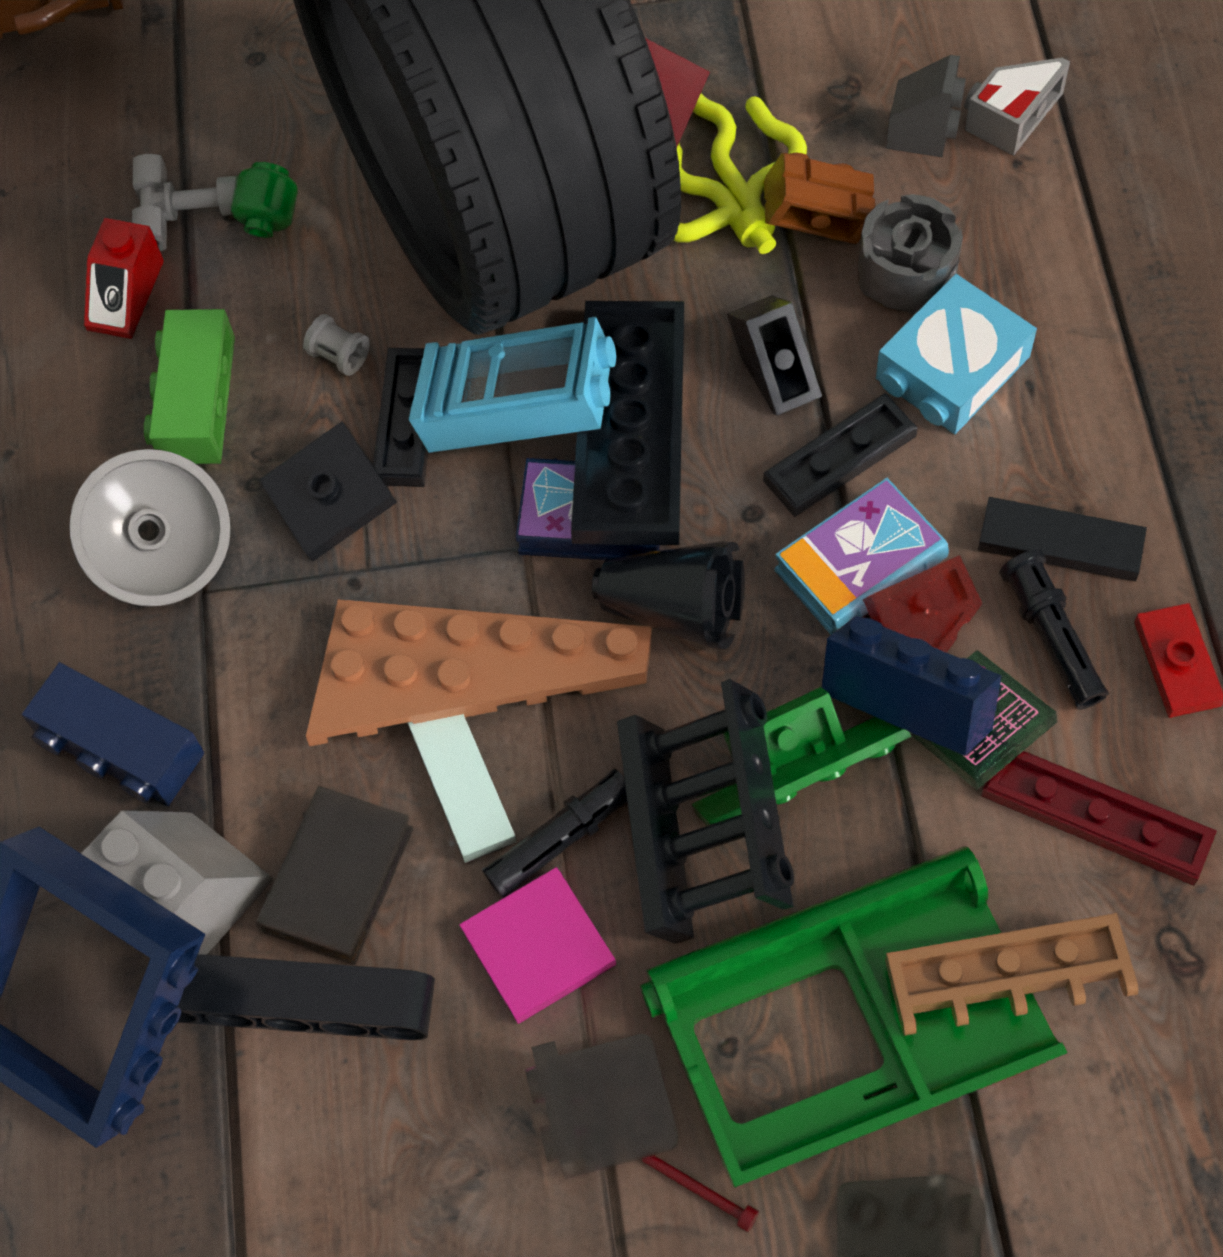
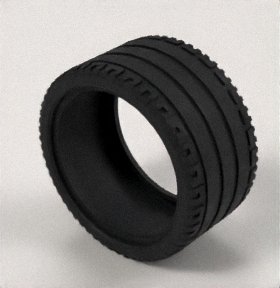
[293,0,681,335]

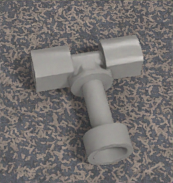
[132,154,237,251]

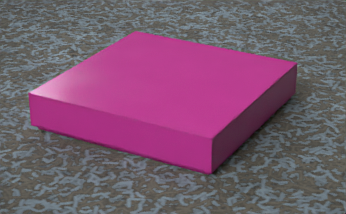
[459,867,616,1024]

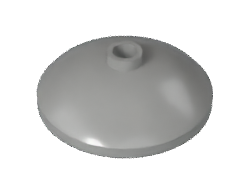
[69,449,230,607]

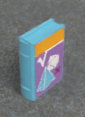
[775,478,949,635]

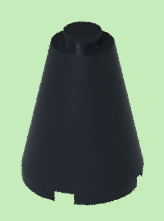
[592,541,745,650]

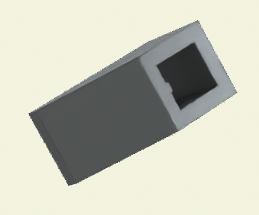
[886,55,966,157]

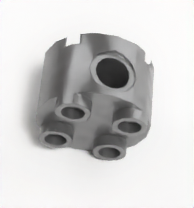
[858,194,963,315]

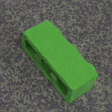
[144,309,235,464]

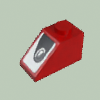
[84,218,164,339]

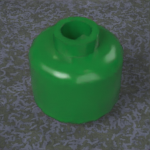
[231,162,298,238]

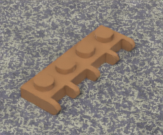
[885,913,1138,1036]

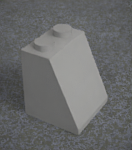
[81,810,273,955]

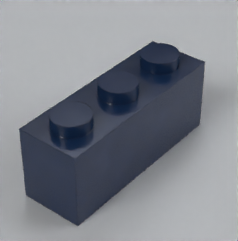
[822,615,1002,756]
[21,662,205,806]

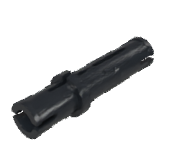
[482,768,627,898]

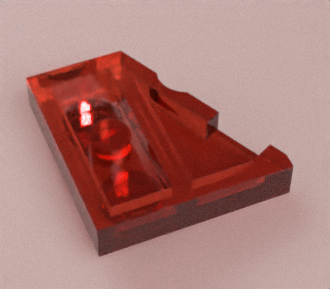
[862,555,983,653]

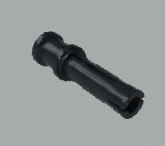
[999,550,1109,710]

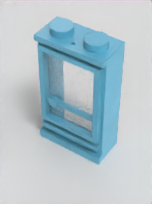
[409,317,616,453]

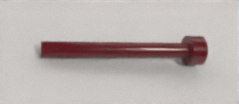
[642,1151,759,1233]

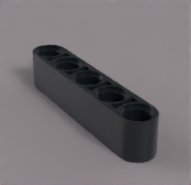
[178,954,435,1041]

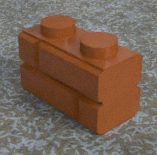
[764,152,875,244]

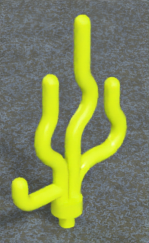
[673,93,807,254]

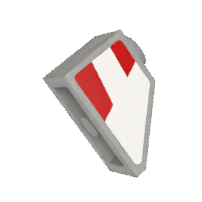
[964,58,1070,156]

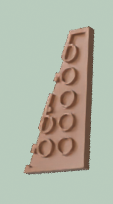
[306,599,652,747]

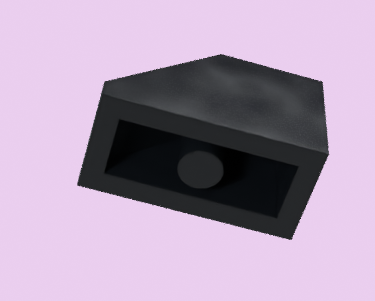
[727,295,822,416]

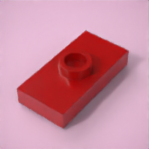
[1134,603,1223,718]

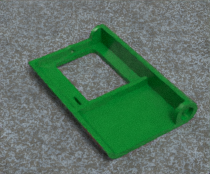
[639,846,1068,1188]

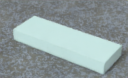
[407,714,516,863]

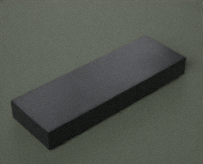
[373,348,428,487]
[763,393,918,517]
[978,497,1147,582]

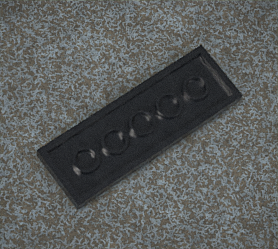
[571,301,684,545]

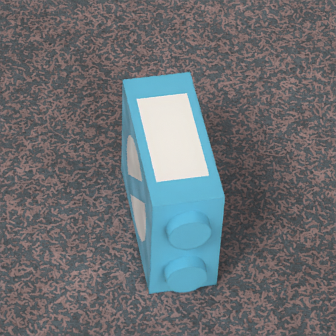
[876,274,1037,435]

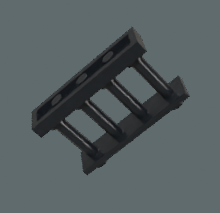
[617,679,794,944]

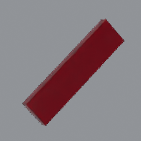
[981,743,1217,886]

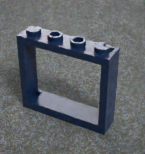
[0,827,205,1148]

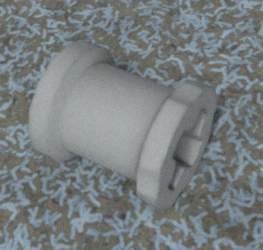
[303,314,370,376]

